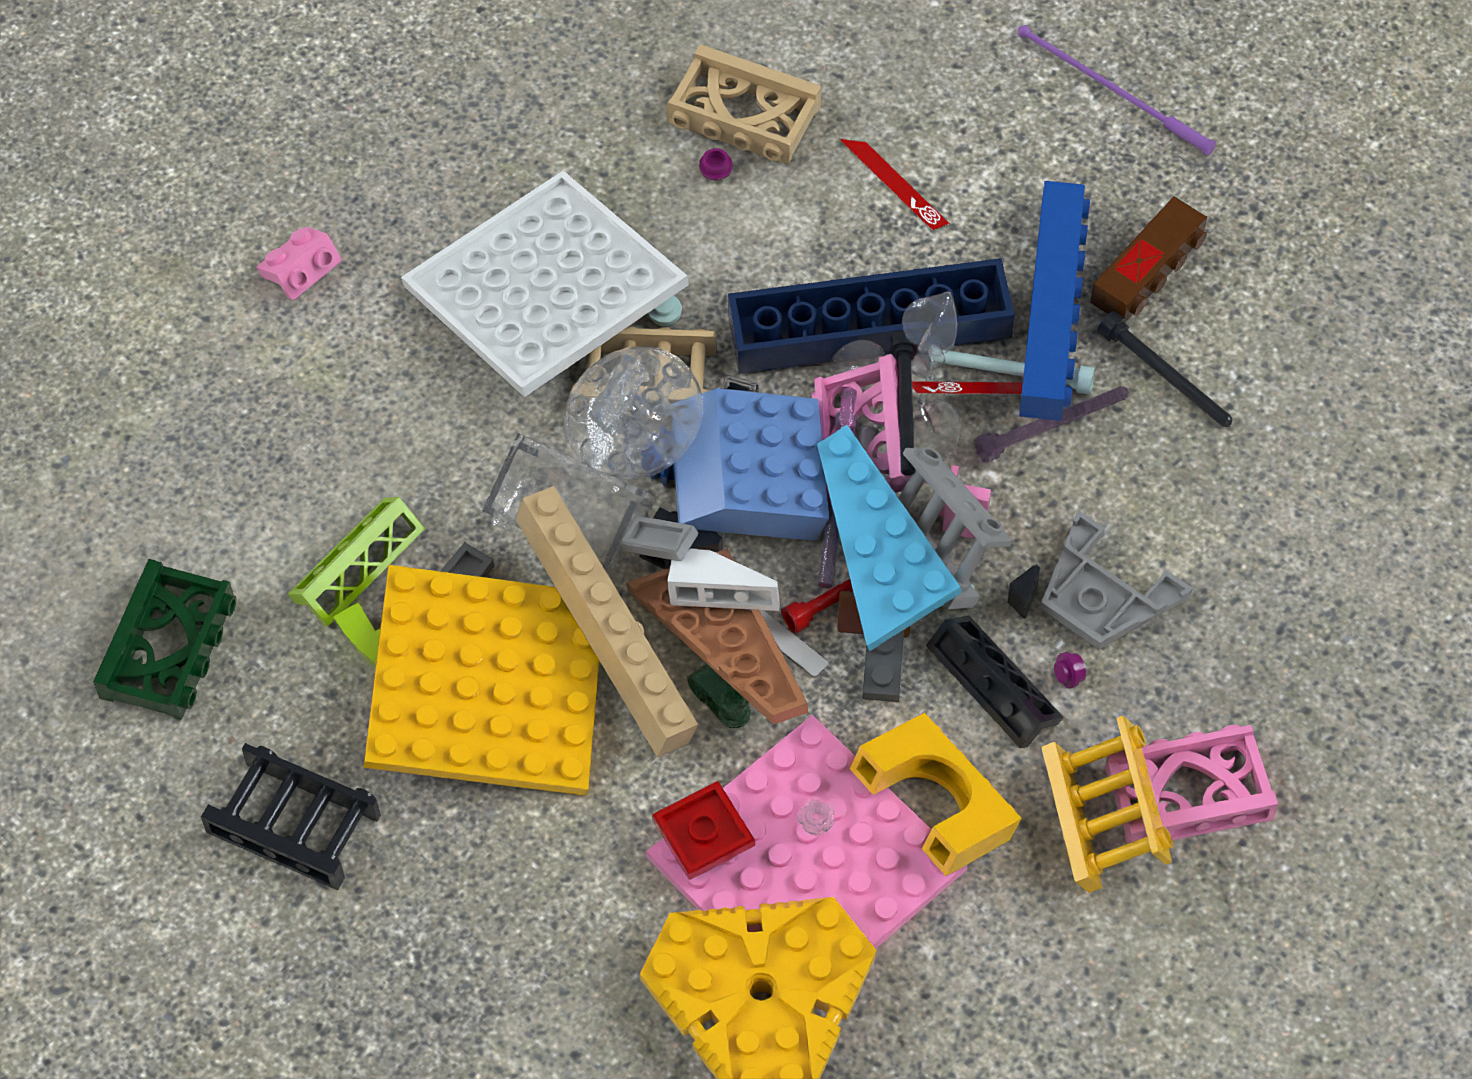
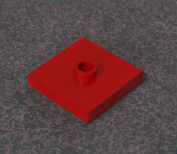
[652,781,755,880]

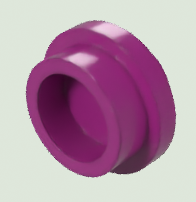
[699,148,733,181]
[1054,652,1086,689]

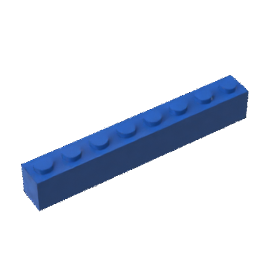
[1019,181,1090,421]

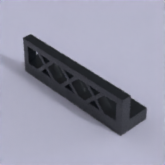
[926,615,1064,749]

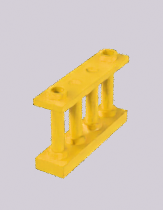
[1041,716,1173,893]

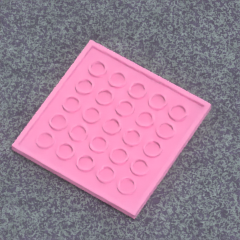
[646,715,968,949]

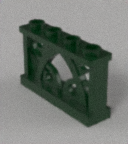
[93,559,237,720]

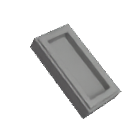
[620,516,699,561]

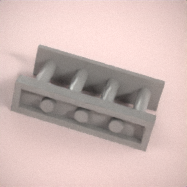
[899,447,1013,609]

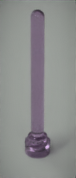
[974,386,1129,464]

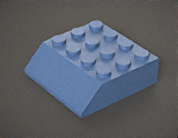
[671,388,829,541]

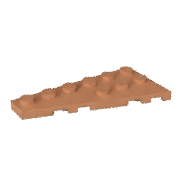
[626,548,808,725]

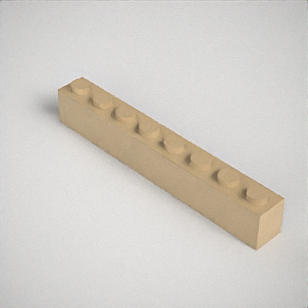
[515,486,698,758]

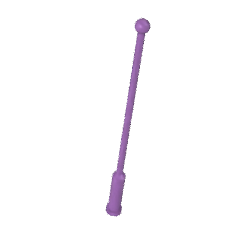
[1018,25,1217,156]

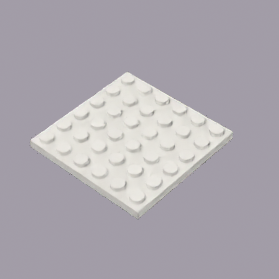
[401,171,689,397]

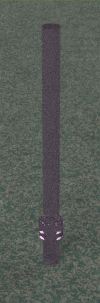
[818,388,857,589]

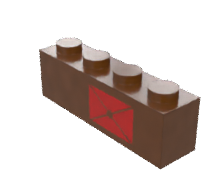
[1090,196,1207,321]

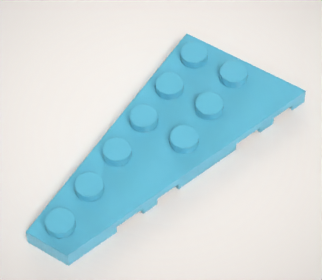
[817,425,962,652]

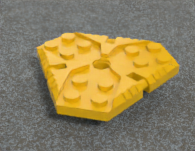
[640,897,877,1079]

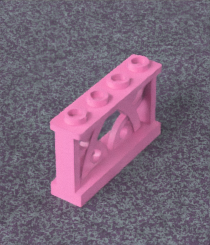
[811,354,911,506]
[1105,725,1278,844]

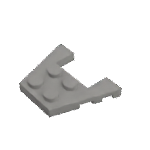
[1041,511,1193,650]

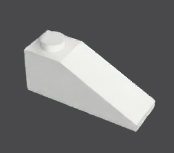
[668,548,780,611]

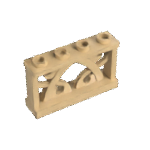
[667,44,821,164]

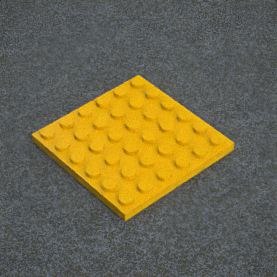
[363,565,599,796]

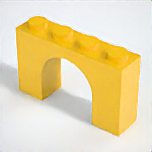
[849,712,1022,876]

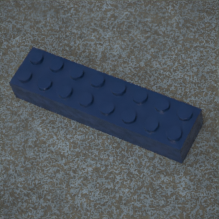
[728,258,1014,374]

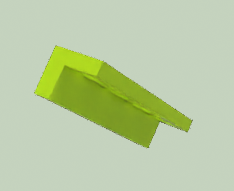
[287,497,426,626]

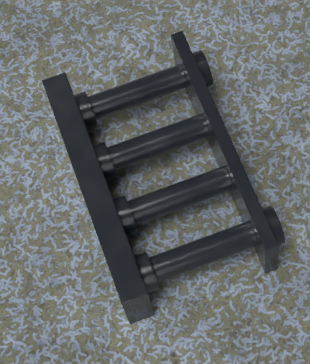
[201,743,381,890]

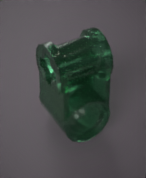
[687,663,751,729]

